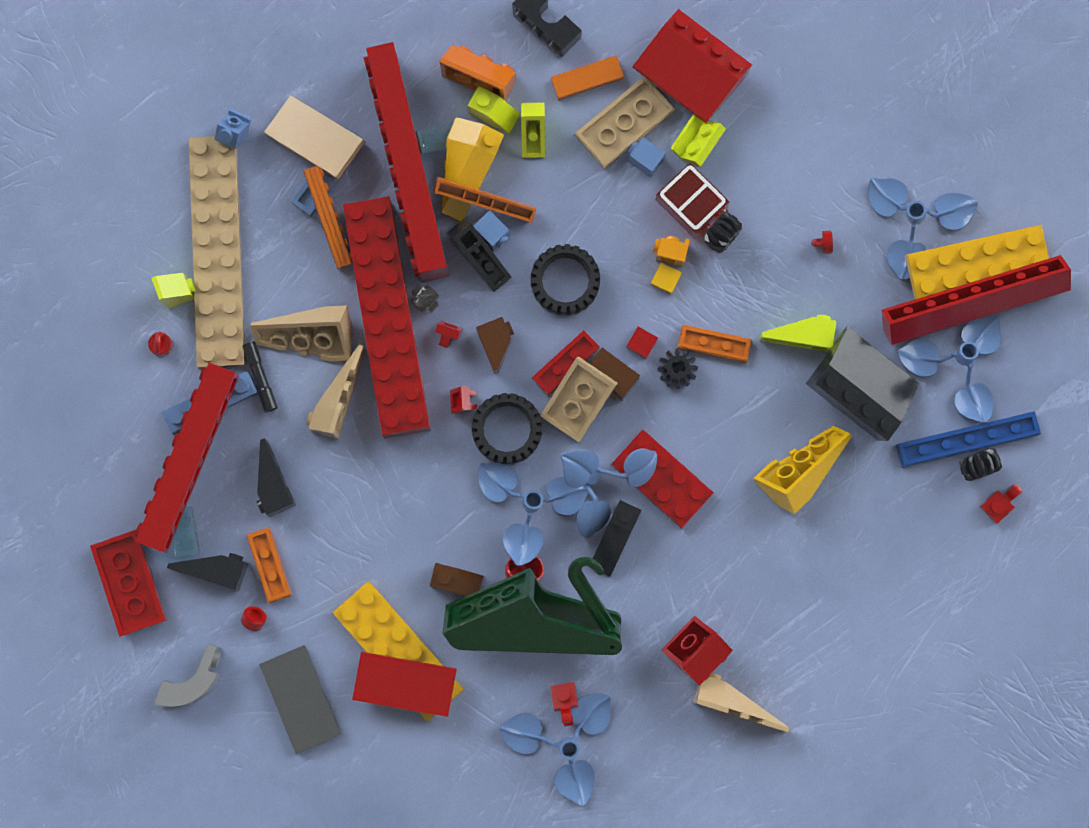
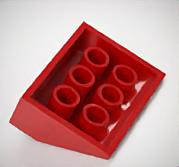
[632,9,752,124]

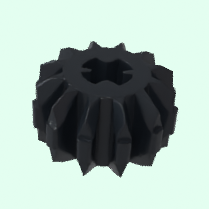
[704,212,742,253]
[657,348,698,389]
[959,448,1002,481]

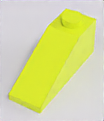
[759,315,836,352]

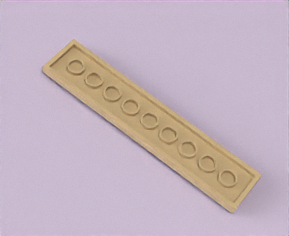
[189,136,246,369]

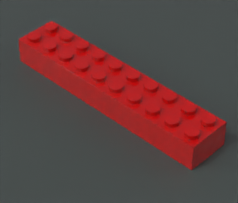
[363,42,449,283]
[343,196,431,439]

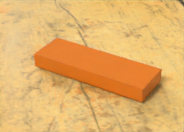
[551,55,624,100]
[678,325,752,363]
[246,527,292,603]

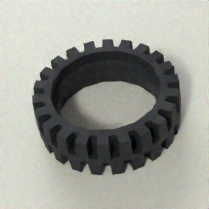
[531,244,600,316]
[472,393,542,465]

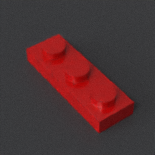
[532,330,600,396]

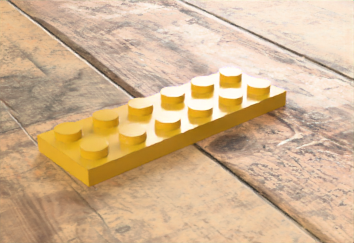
[905,224,1049,299]
[332,581,464,722]

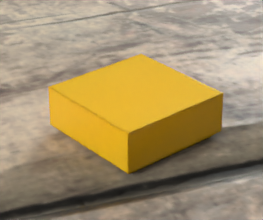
[650,263,682,295]

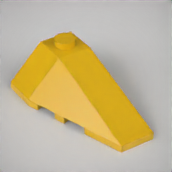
[441,117,504,222]
[753,426,852,514]

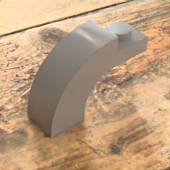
[154,644,222,707]

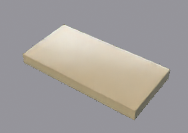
[574,77,675,170]
[264,95,365,180]

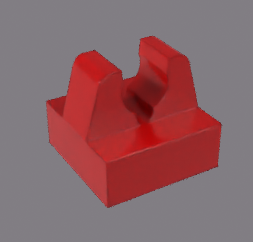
[435,321,463,348]
[450,386,477,414]

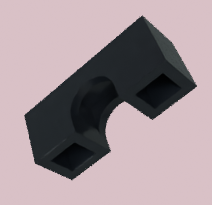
[512,0,582,57]

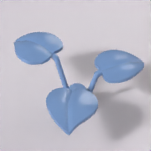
[868,178,978,280]
[898,316,1001,423]
[560,449,657,538]
[478,463,589,566]
[500,693,611,806]

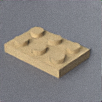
[540,357,618,442]

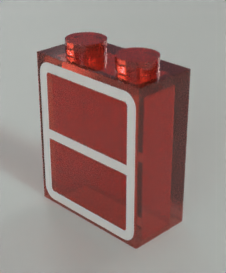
[655,163,730,239]

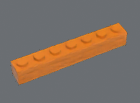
[303,166,352,269]
[433,177,537,223]

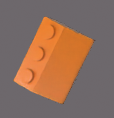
[440,45,516,101]

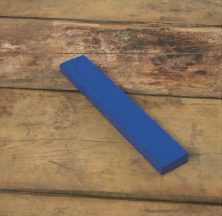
[896,411,1041,468]

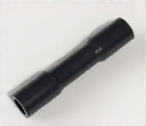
[242,341,278,413]

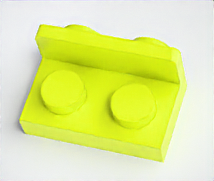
[671,114,726,167]

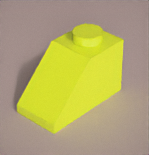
[468,86,520,134]
[521,103,545,158]
[151,273,196,309]

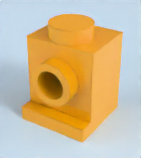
[653,236,690,267]

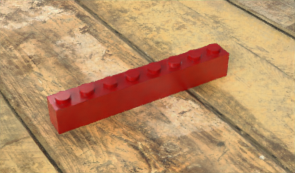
[881,255,1071,345]
[135,362,239,553]

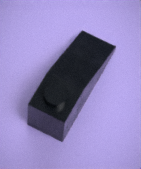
[446,219,512,292]
[256,438,296,517]
[589,500,642,577]
[167,553,248,591]

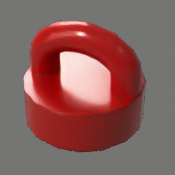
[811,230,833,254]
[148,332,173,356]
[240,606,267,631]

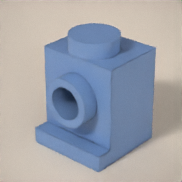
[214,108,252,149]

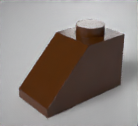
[476,317,514,374]
[430,563,483,596]

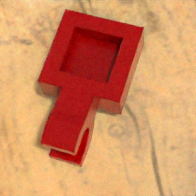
[979,483,1023,524]
[550,682,579,727]

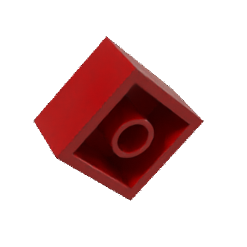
[661,615,733,686]

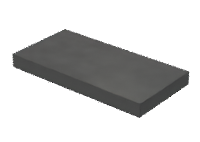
[259,645,342,754]

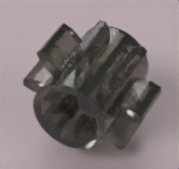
[411,284,440,313]

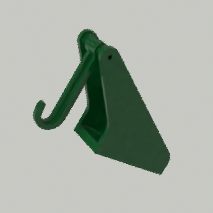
[442,557,622,655]

